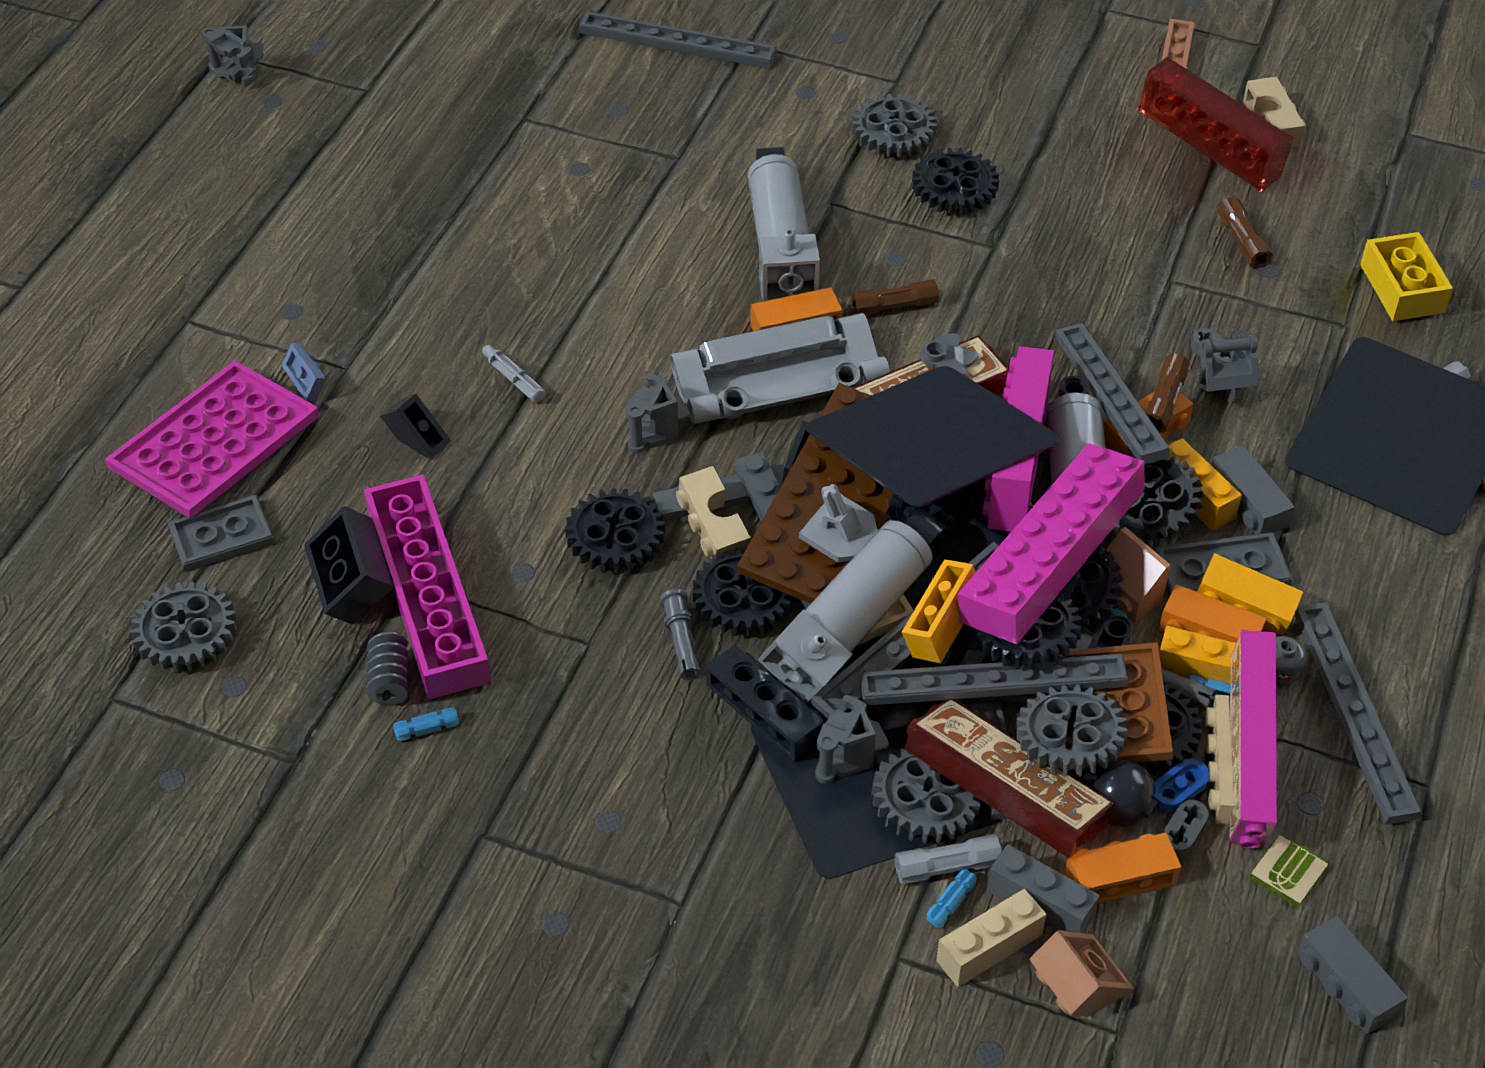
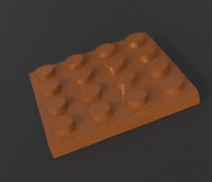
[1030,642,1173,769]

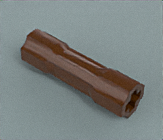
[1218,197,1273,269]
[851,279,939,315]
[1145,353,1190,433]

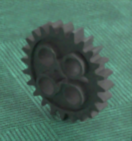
[852,93,937,157]
[130,581,237,672]
[1017,684,1127,776]
[871,745,982,843]

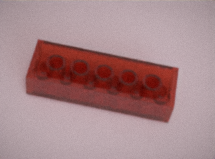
[1138,57,1294,192]

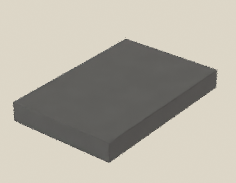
[167,495,275,572]

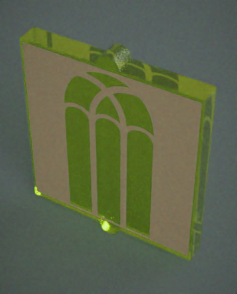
[1249,834,1330,908]

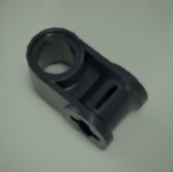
[1088,614,1132,649]

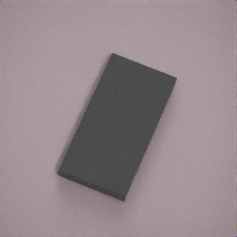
[1154,532,1293,597]

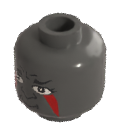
[1276,636,1306,684]

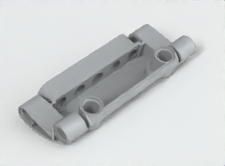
[670,313,890,424]

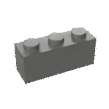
[1211,445,1295,534]
[986,844,1100,933]
[1297,916,1408,1035]

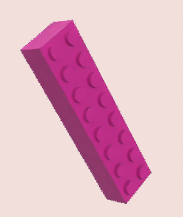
[983,346,1054,532]
[958,443,1145,644]
[363,474,491,700]

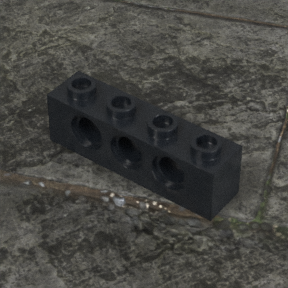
[706,645,824,762]

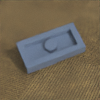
[282,343,326,402]

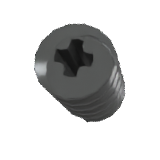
[366,631,408,706]

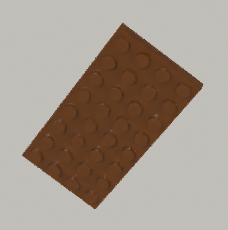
[736,383,907,604]

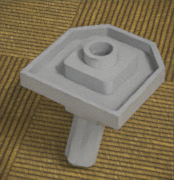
[799,484,878,562]

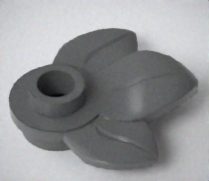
[920,333,978,376]

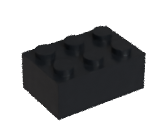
[304,506,394,625]

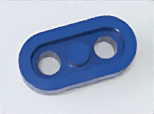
[1154,759,1210,812]

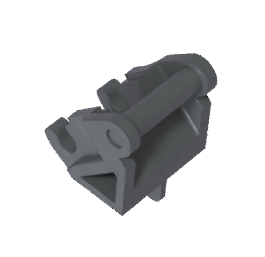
[201,25,264,86]
[1197,334,1259,403]
[626,374,690,454]
[815,695,889,784]

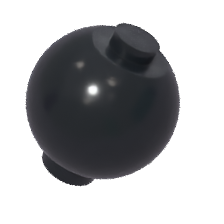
[1081,759,1158,827]

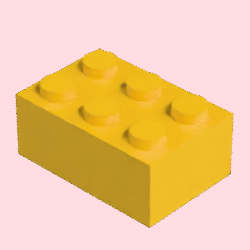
[1360,232,1453,321]

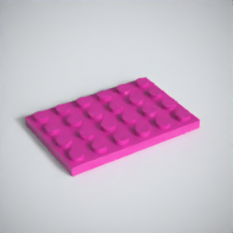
[105,360,320,519]

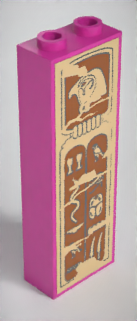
[1230,630,1277,849]

